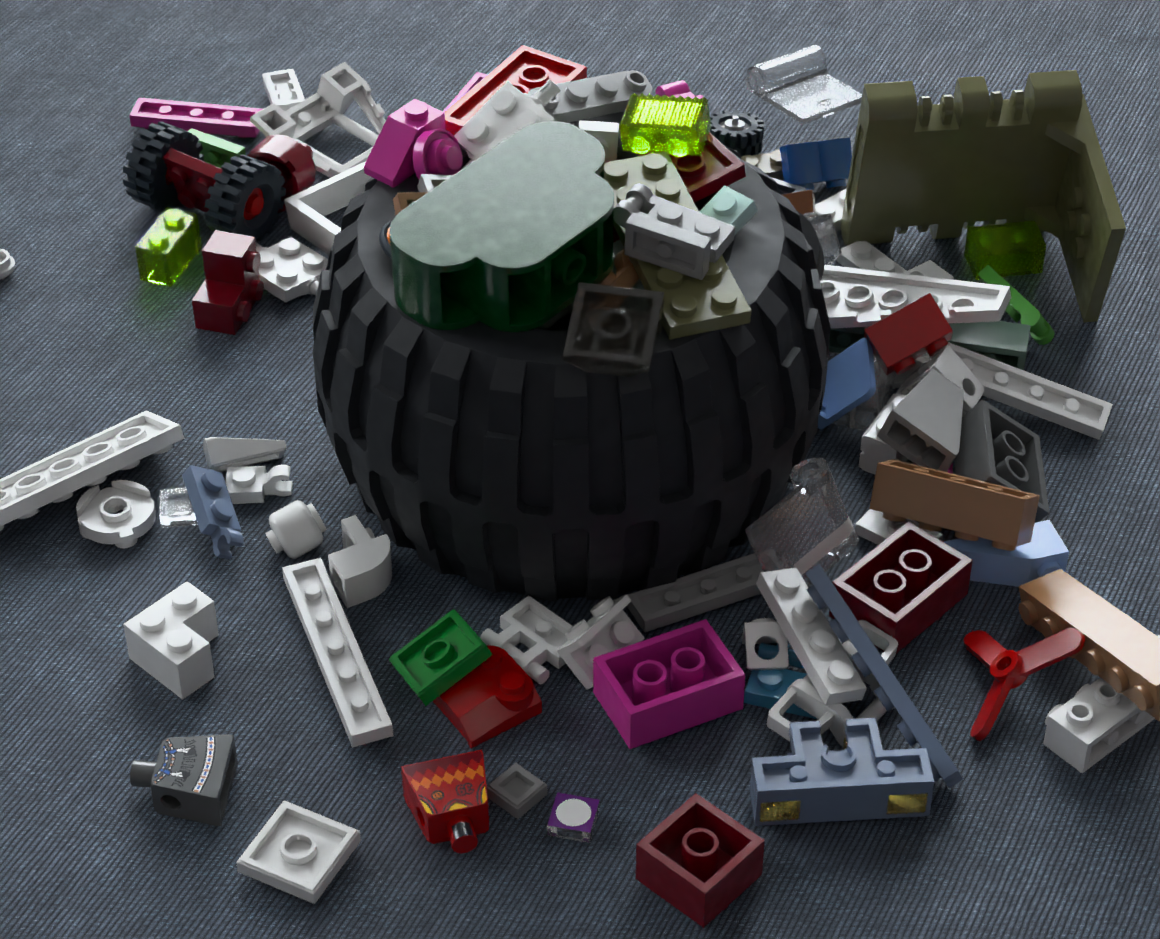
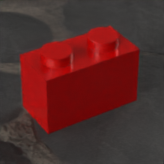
[864,293,953,375]

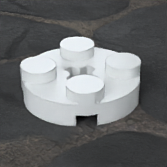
[76,480,156,549]

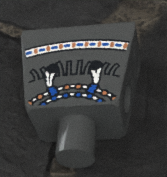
[130,734,238,826]

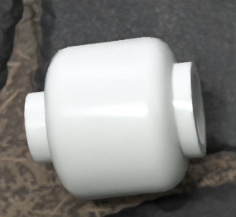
[265,500,327,559]

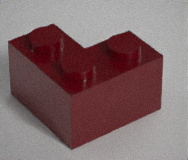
[192,230,264,335]

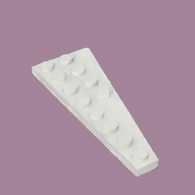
[820,265,1011,328]

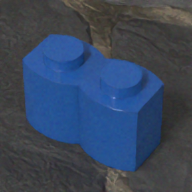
[780,138,852,190]

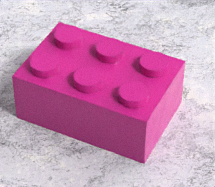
[593,619,745,749]

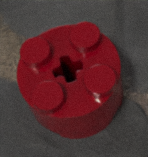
[247,135,316,213]

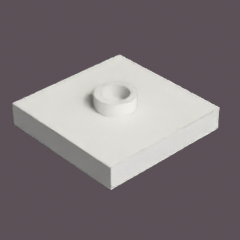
[237,800,361,904]

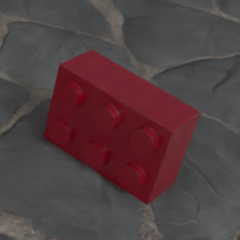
[829,521,973,654]

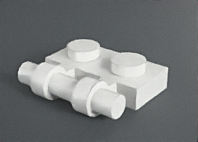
[480,596,573,684]

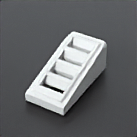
[203,437,287,472]

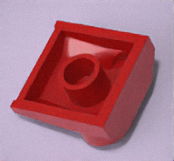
[433,645,542,748]

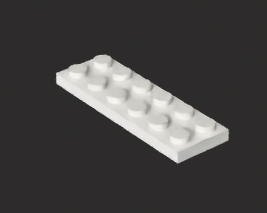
[0,411,184,531]

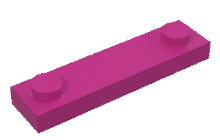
[129,98,263,138]

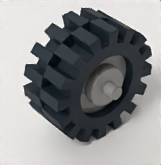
[705,110,764,157]

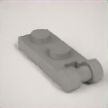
[613,184,735,263]

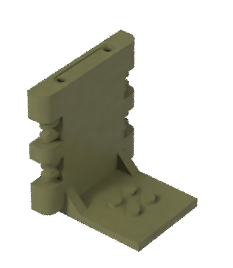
[840,70,1126,322]

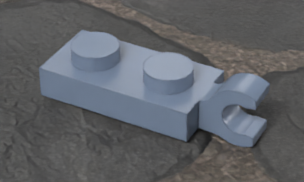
[182,465,244,560]

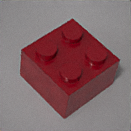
[635,793,765,928]

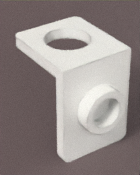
[742,618,789,670]

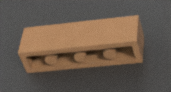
[870,459,1040,551]

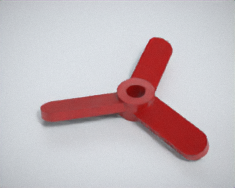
[963,628,1085,741]

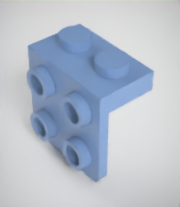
[818,338,876,430]

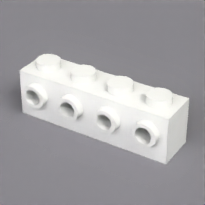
[1043,635,1160,773]

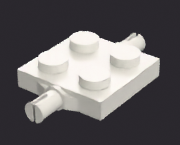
[454,79,561,170]
[256,237,328,302]

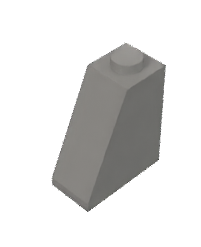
[877,369,964,472]

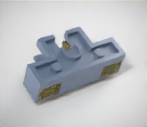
[750,718,934,826]

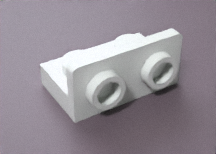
[557,594,645,690]

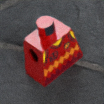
[401,749,489,853]

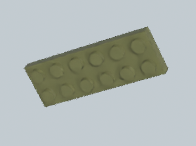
[604,151,751,340]

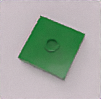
[389,609,493,706]

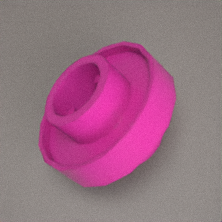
[412,129,463,179]

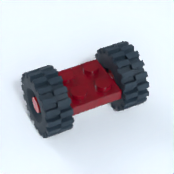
[123,122,286,242]

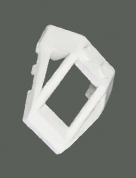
[250,62,386,178]

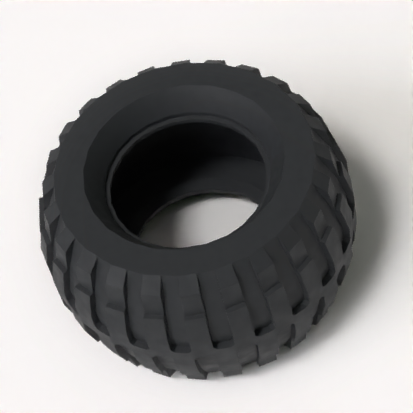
[313,112,831,601]

